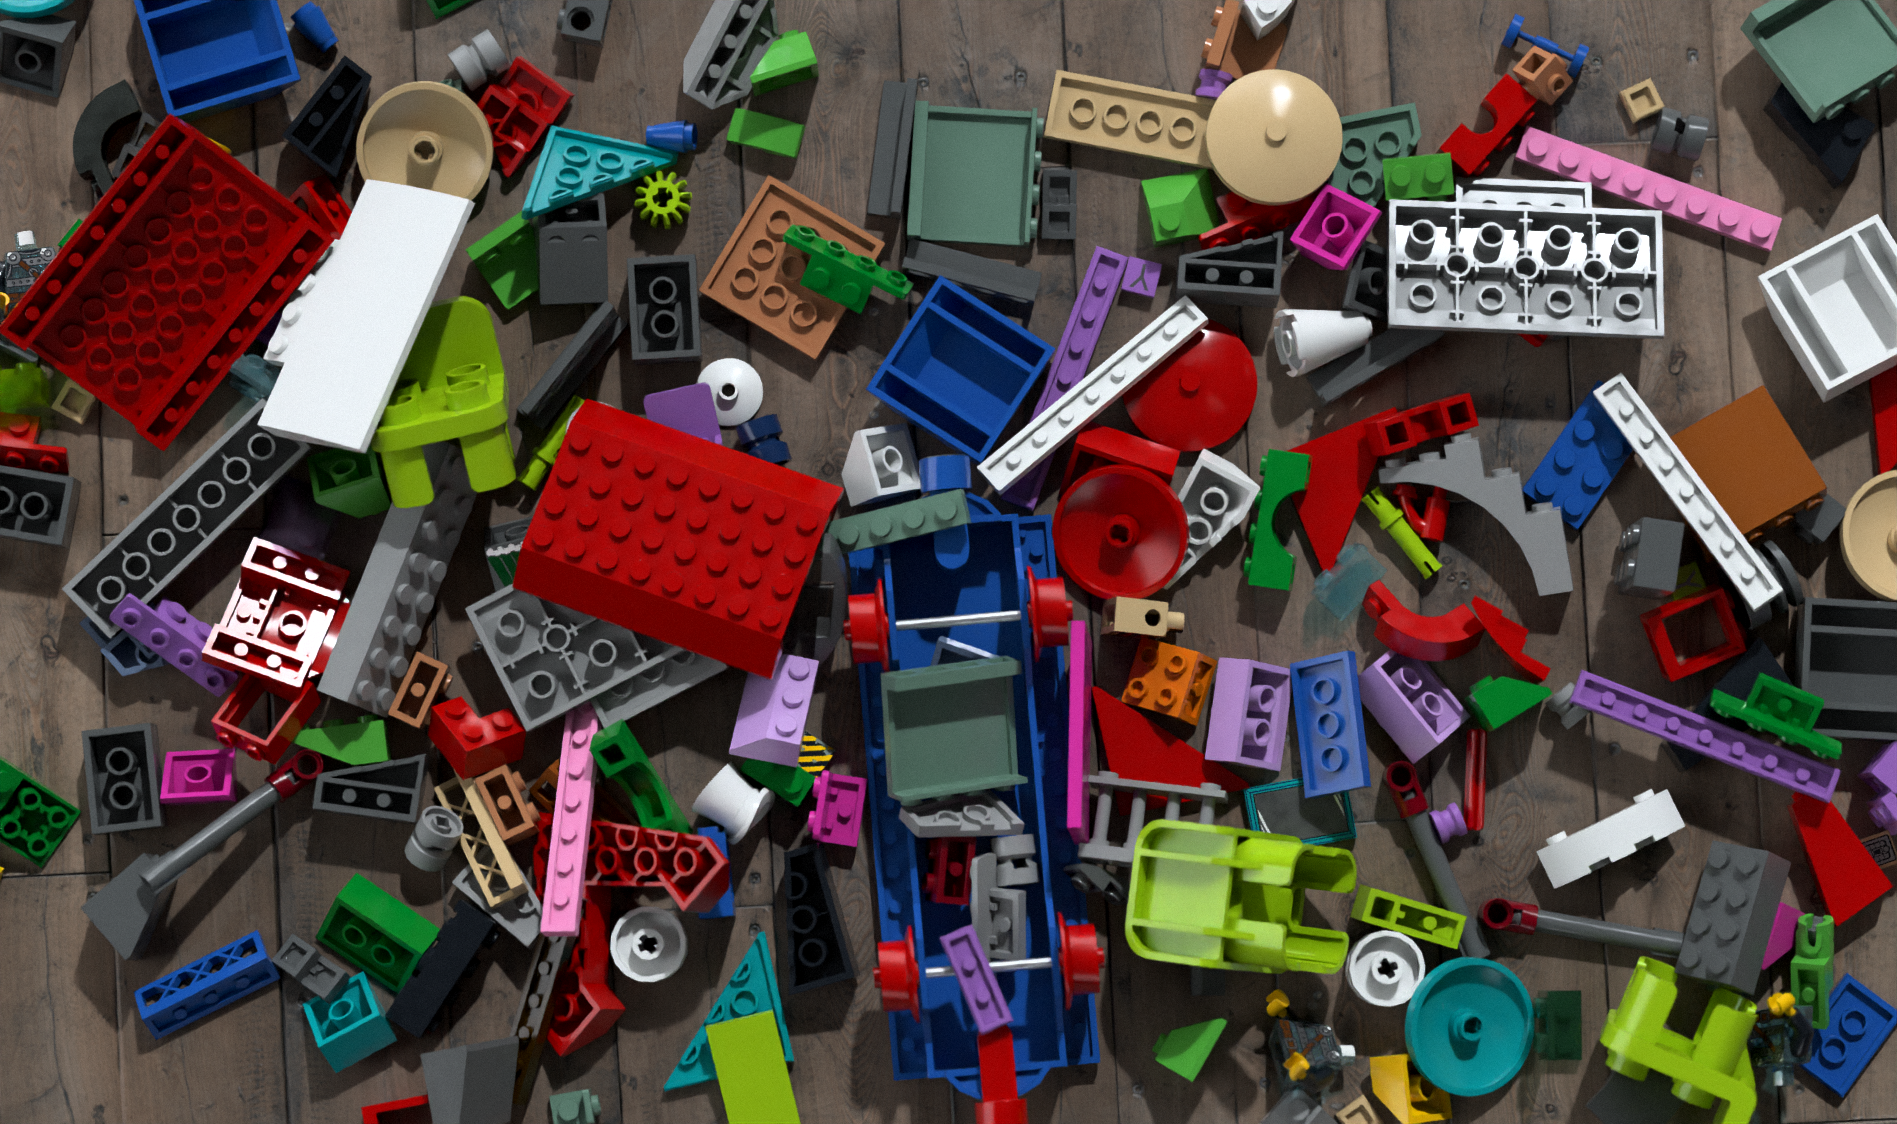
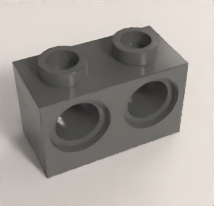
[556,0,613,48]

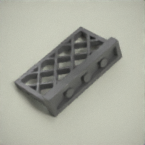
[517,300,629,431]

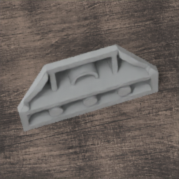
[683,0,779,110]

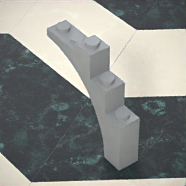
[1378,432,1574,596]

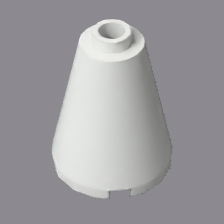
[1274,309,1373,377]

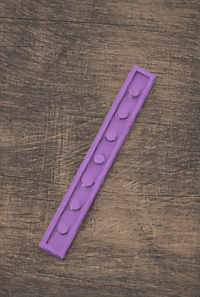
[1001,246,1129,511]
[1568,670,1841,803]

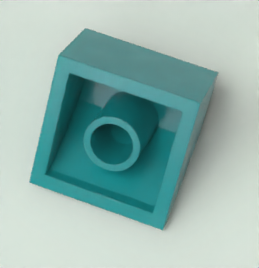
[303,971,397,1073]

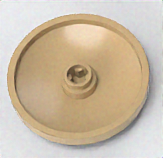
[1205,69,1343,205]
[356,81,494,201]
[1839,470,1897,602]

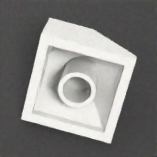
[841,423,921,507]

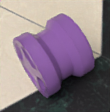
[1195,69,1233,100]
[1429,802,1468,844]

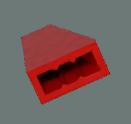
[1787,791,1893,927]

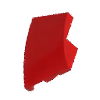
[477,56,574,178]
[1471,596,1551,685]

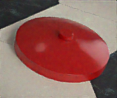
[1122,319,1257,453]
[1052,464,1189,599]

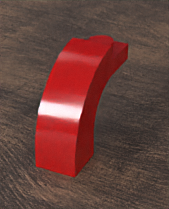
[1361,580,1486,661]

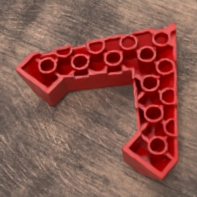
[533,812,729,1057]

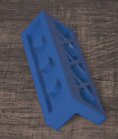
[133,930,281,1040]

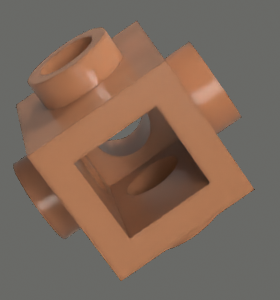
[1512,45,1573,106]

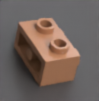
[388,651,454,730]
[475,764,541,846]

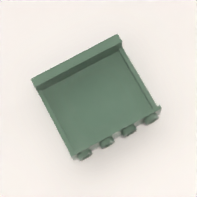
[1740,0,1897,123]
[907,100,1044,248]
[881,656,1028,806]

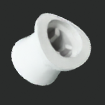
[692,761,775,845]

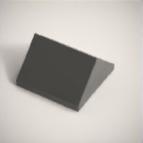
[1340,240,1388,323]

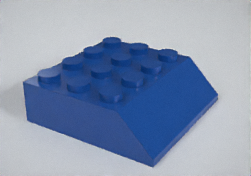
[134,0,301,123]
[866,275,1055,466]

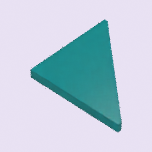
[521,126,679,220]
[664,931,795,1091]

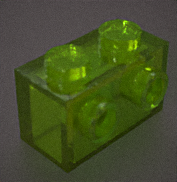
[0,363,49,409]

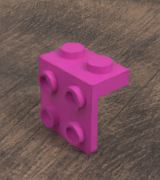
[807,770,868,847]

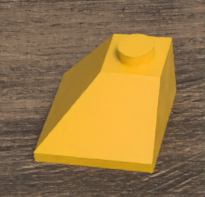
[1369,1053,1452,1124]

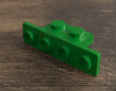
[782,224,914,314]
[1710,672,1842,760]

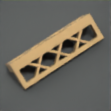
[434,770,529,909]

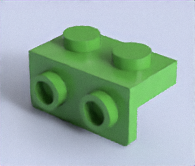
[1382,152,1454,201]

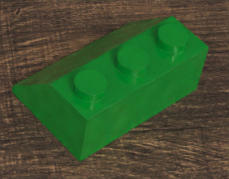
[315,873,440,994]

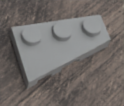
[899,789,1025,837]
[452,846,543,949]

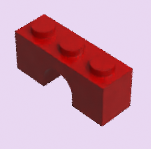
[1436,73,1537,178]
[1363,393,1479,456]

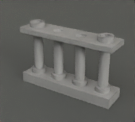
[1078,771,1228,868]

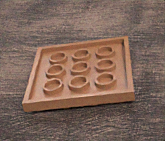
[699,175,886,361]

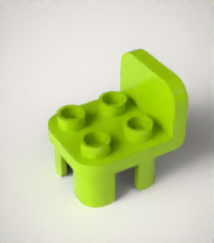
[370,296,516,508]
[1125,819,1357,974]
[1600,956,1758,1124]

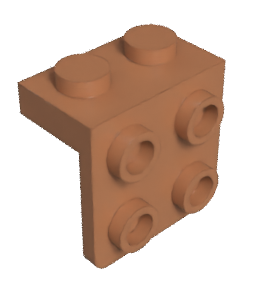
[1201,0,1287,80]

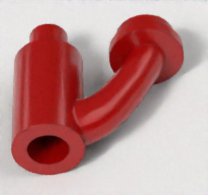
[1392,484,1450,542]

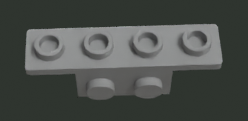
[970,853,1026,981]

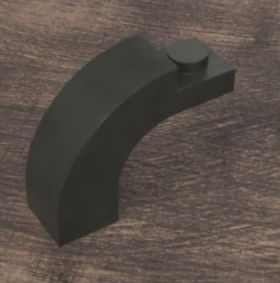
[73,80,143,199]

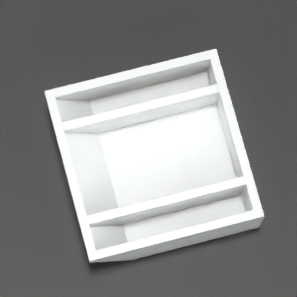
[1757,214,1897,402]

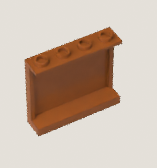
[1670,385,1827,563]

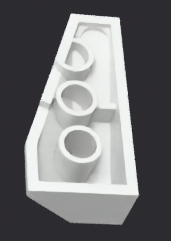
[1163,448,1261,590]

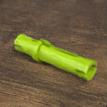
[517,395,585,491]
[1361,486,1443,579]

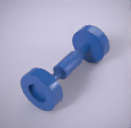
[1501,13,1589,78]

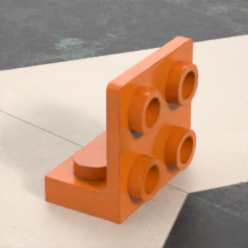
[1121,638,1217,726]

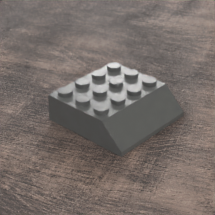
[1794,597,1897,742]

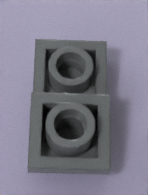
[1063,863,1130,905]

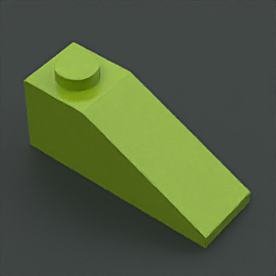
[1350,884,1467,949]

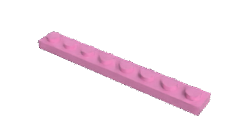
[1514,126,1782,252]
[540,701,602,936]

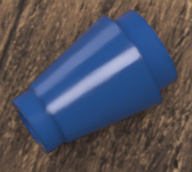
[290,1,339,53]
[646,119,698,153]

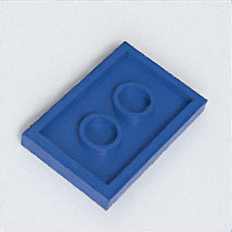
[1788,973,1897,1098]

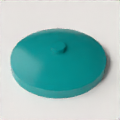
[1405,957,1535,1096]

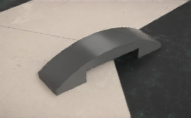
[814,533,847,665]

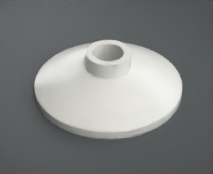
[696,358,763,426]

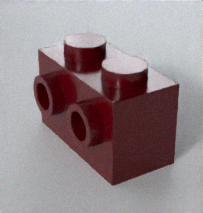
[922,836,976,906]

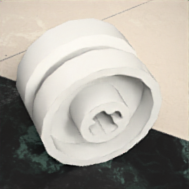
[610,906,688,982]
[1345,930,1425,1007]

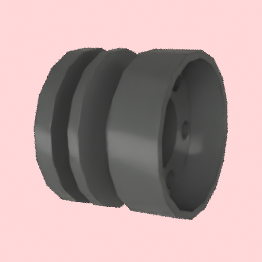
[1716,540,1804,630]

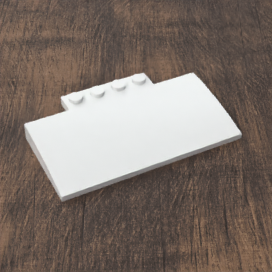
[257,179,475,453]

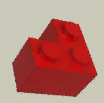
[428,696,526,780]

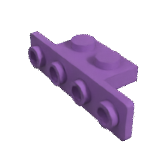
[109,594,239,697]

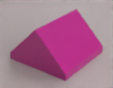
[160,749,238,805]

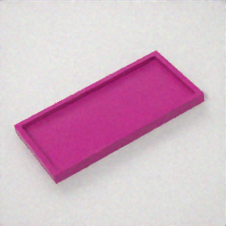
[1067,621,1092,845]

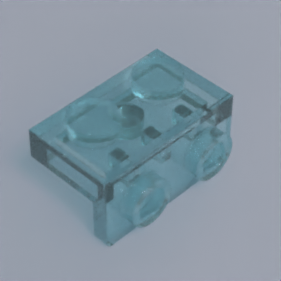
[228,350,281,403]
[1310,542,1388,621]

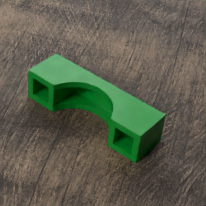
[1244,449,1313,591]
[589,719,694,835]

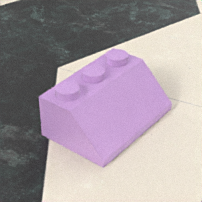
[1358,649,1471,764]
[729,654,819,767]
[1205,657,1292,771]

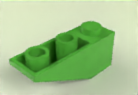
[292,715,392,767]

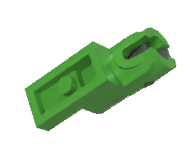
[1790,913,1834,1030]

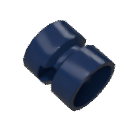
[736,414,792,466]

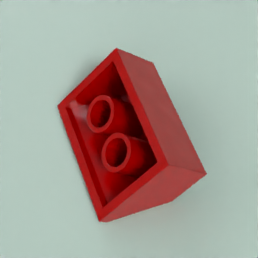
[1058,421,1181,495]

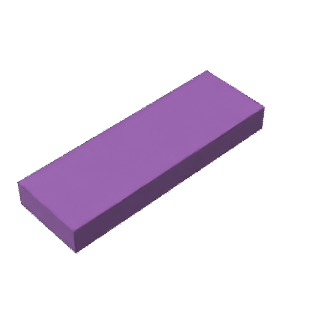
[940,924,1013,1035]

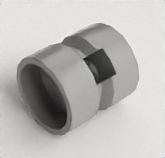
[447,29,511,92]
[404,806,464,872]
[990,834,1039,887]

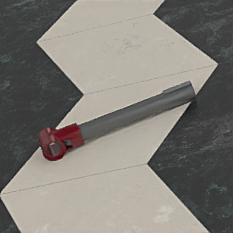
[138,749,323,896]
[1382,761,1491,958]
[1478,898,1686,959]

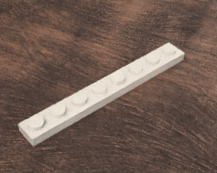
[977,295,1208,495]
[1593,373,1783,612]

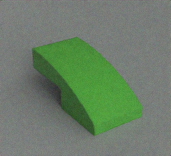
[726,108,805,159]

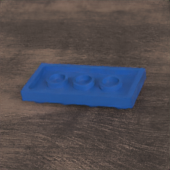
[1523,380,1633,530]
[1290,650,1371,799]

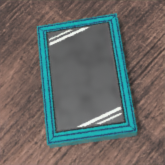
[1243,778,1357,845]

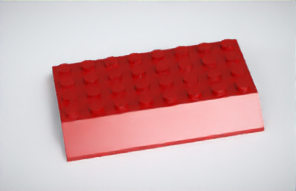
[0,113,334,452]
[512,398,844,680]

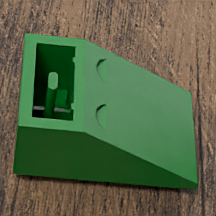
[0,756,81,868]

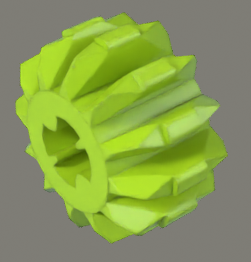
[634,171,692,229]

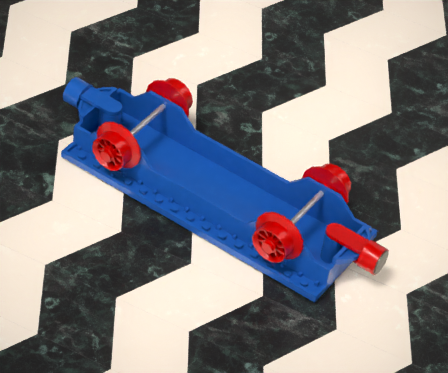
[843,454,1105,1124]

